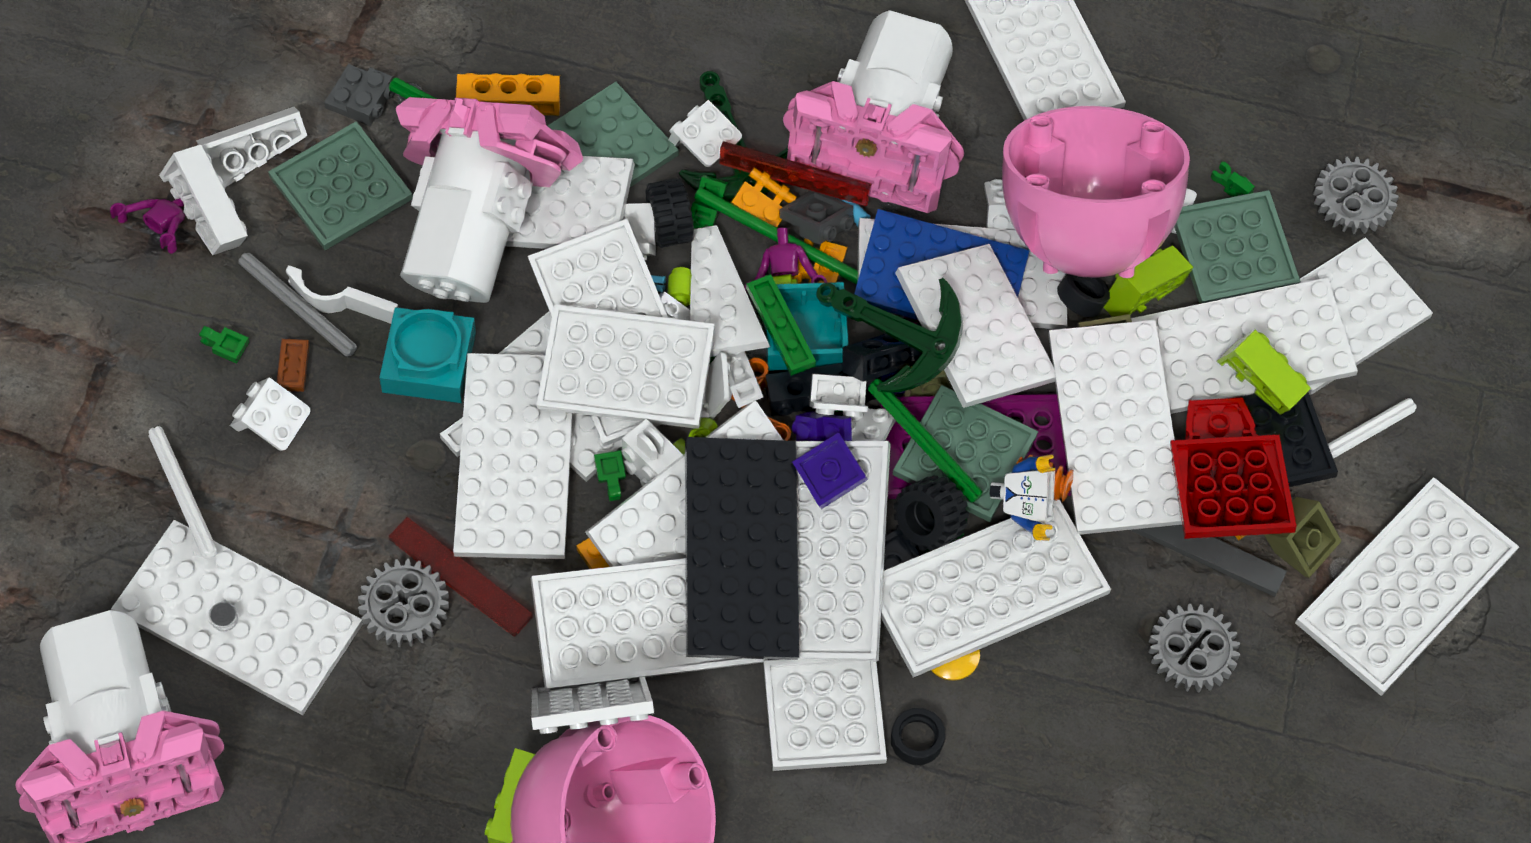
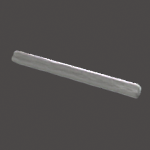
[238,253,357,357]

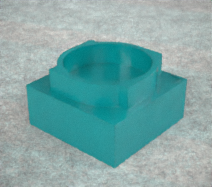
[764,282,849,370]
[379,307,476,403]

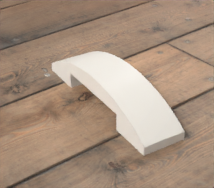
[726,351,763,408]

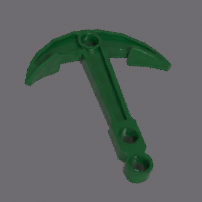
[679,71,789,201]
[816,278,963,393]

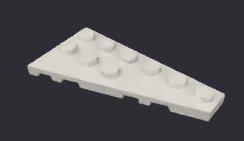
[690,225,770,357]

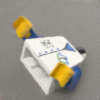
[990,454,1055,541]

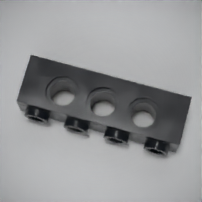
[843,323,922,382]
[766,363,876,416]

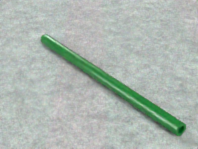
[694,187,858,285]

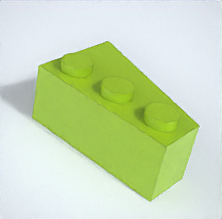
[1103,245,1193,317]
[1216,329,1311,415]
[485,748,535,843]

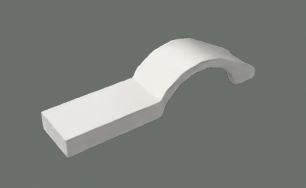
[286,265,399,324]

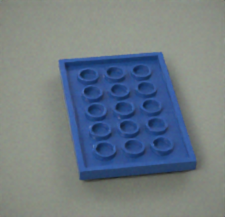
[852,209,1029,320]

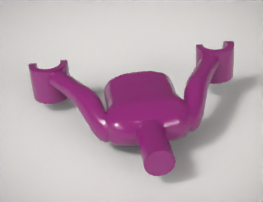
[110,198,185,254]
[744,228,828,297]

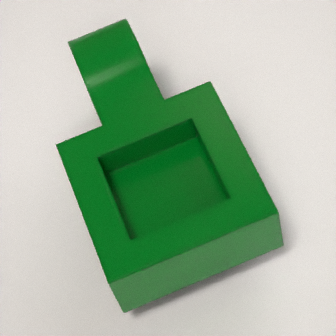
[1211,161,1255,197]
[199,326,249,364]
[593,450,626,502]

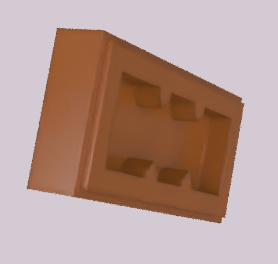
[277,339,310,392]

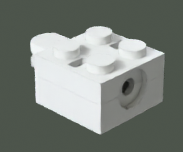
[622,419,683,487]

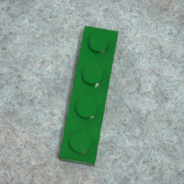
[746,274,816,376]

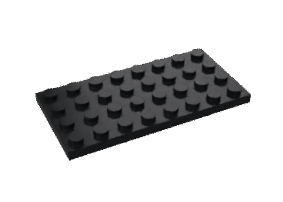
[685,437,799,660]

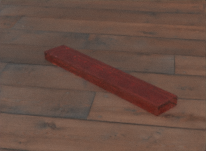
[719,141,872,206]
[389,517,533,637]

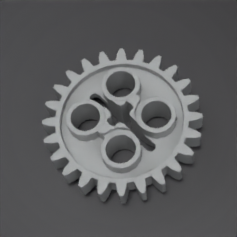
[1313,157,1399,234]
[358,559,449,647]
[1148,604,1240,692]

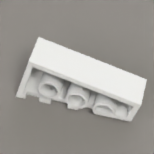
[196,107,307,190]
[159,145,248,255]

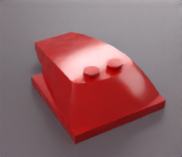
[1170,398,1297,539]

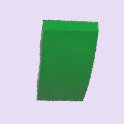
[691,175,728,229]

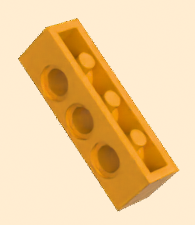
[456,73,560,116]

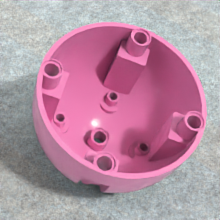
[1002,106,1190,278]
[510,715,716,843]

